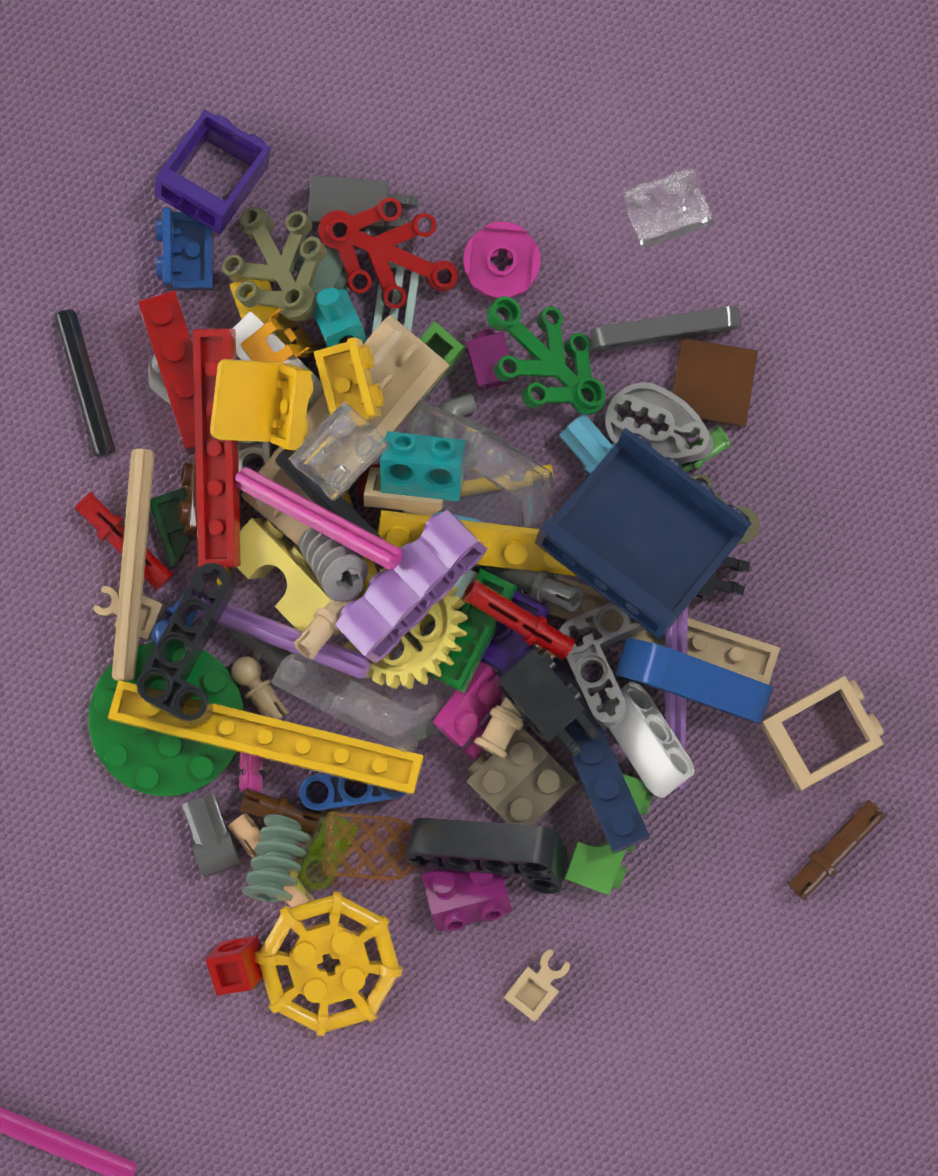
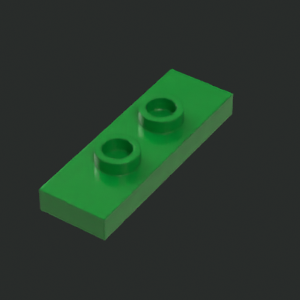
[427,569,518,694]

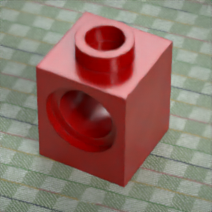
[205,935,263,996]

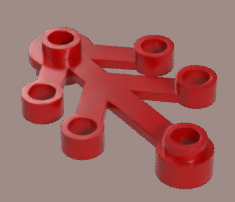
[318,197,458,309]

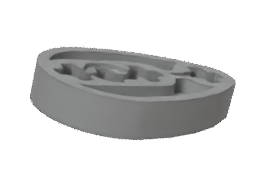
[605,382,714,464]

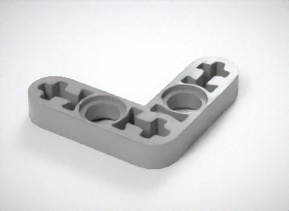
[559,602,645,727]

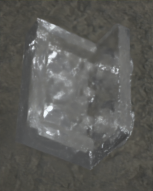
[623,168,713,250]
[288,401,389,501]

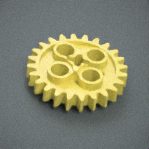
[341,568,468,689]

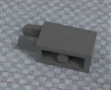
[308,175,419,236]

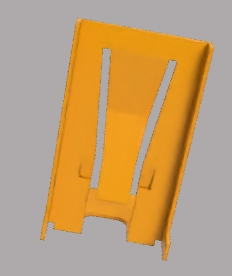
[241,308,318,363]

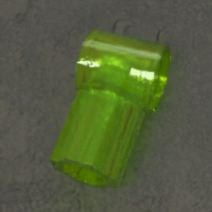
[300,811,359,890]

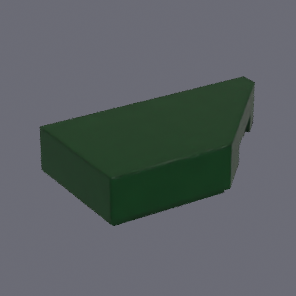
[150,487,192,568]

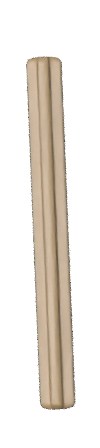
[112,448,155,681]

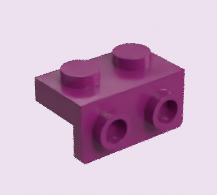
[422,870,512,931]

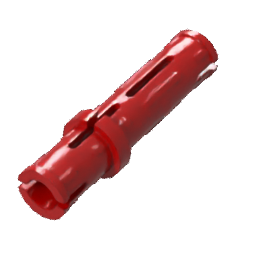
[75,492,174,591]
[462,578,575,661]

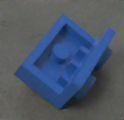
[156,207,214,291]

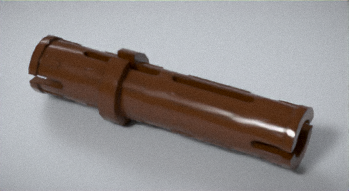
[786,800,886,901]

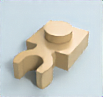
[93,586,168,641]
[504,948,570,1022]

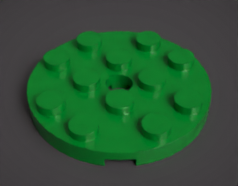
[88,642,244,796]

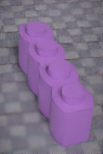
[336,510,488,663]

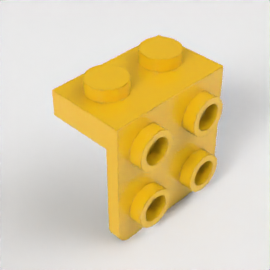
[210,359,313,450]

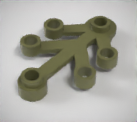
[222,207,327,321]

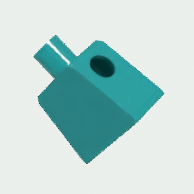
[314,287,367,347]

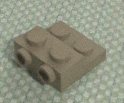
[466,727,577,825]

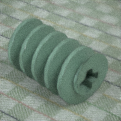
[242,814,311,903]

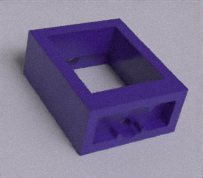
[154,109,271,234]

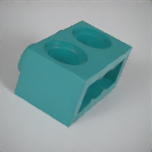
[380,431,466,502]

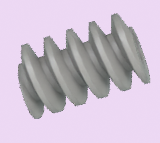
[298,527,368,602]

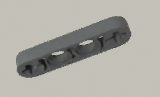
[590,306,742,351]

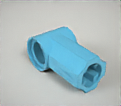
[559,415,615,476]

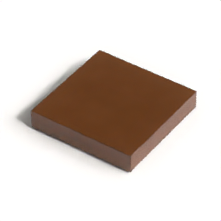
[672,338,758,428]

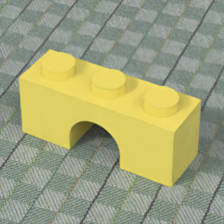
[237,518,331,632]

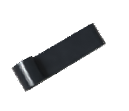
[137,563,234,727]
[404,818,567,894]

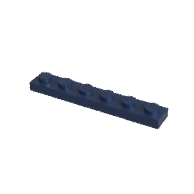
[531,625,650,854]

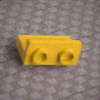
[314,337,385,429]

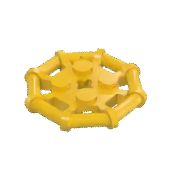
[255,891,403,1036]

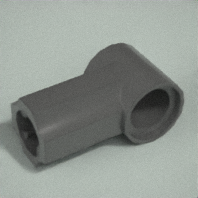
[182,793,242,877]

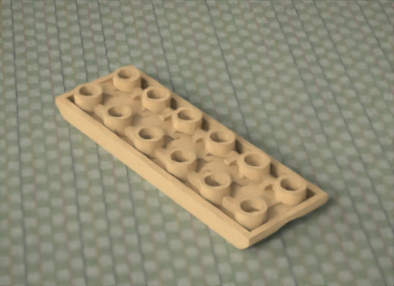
[241,315,451,545]

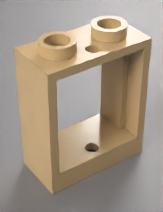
[760,676,884,791]

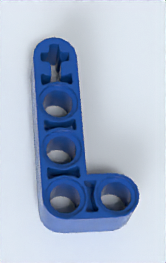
[615,638,773,724]

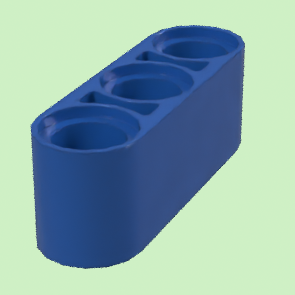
[299,773,406,810]

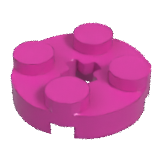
[463,222,540,300]

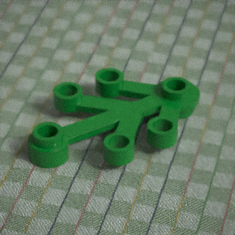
[487,296,606,415]

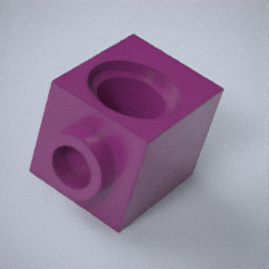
[466,329,516,392]

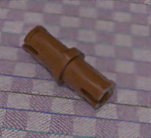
[239,787,321,835]

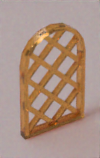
[322,811,415,881]

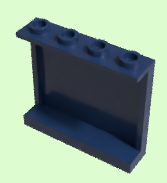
[534,428,752,640]

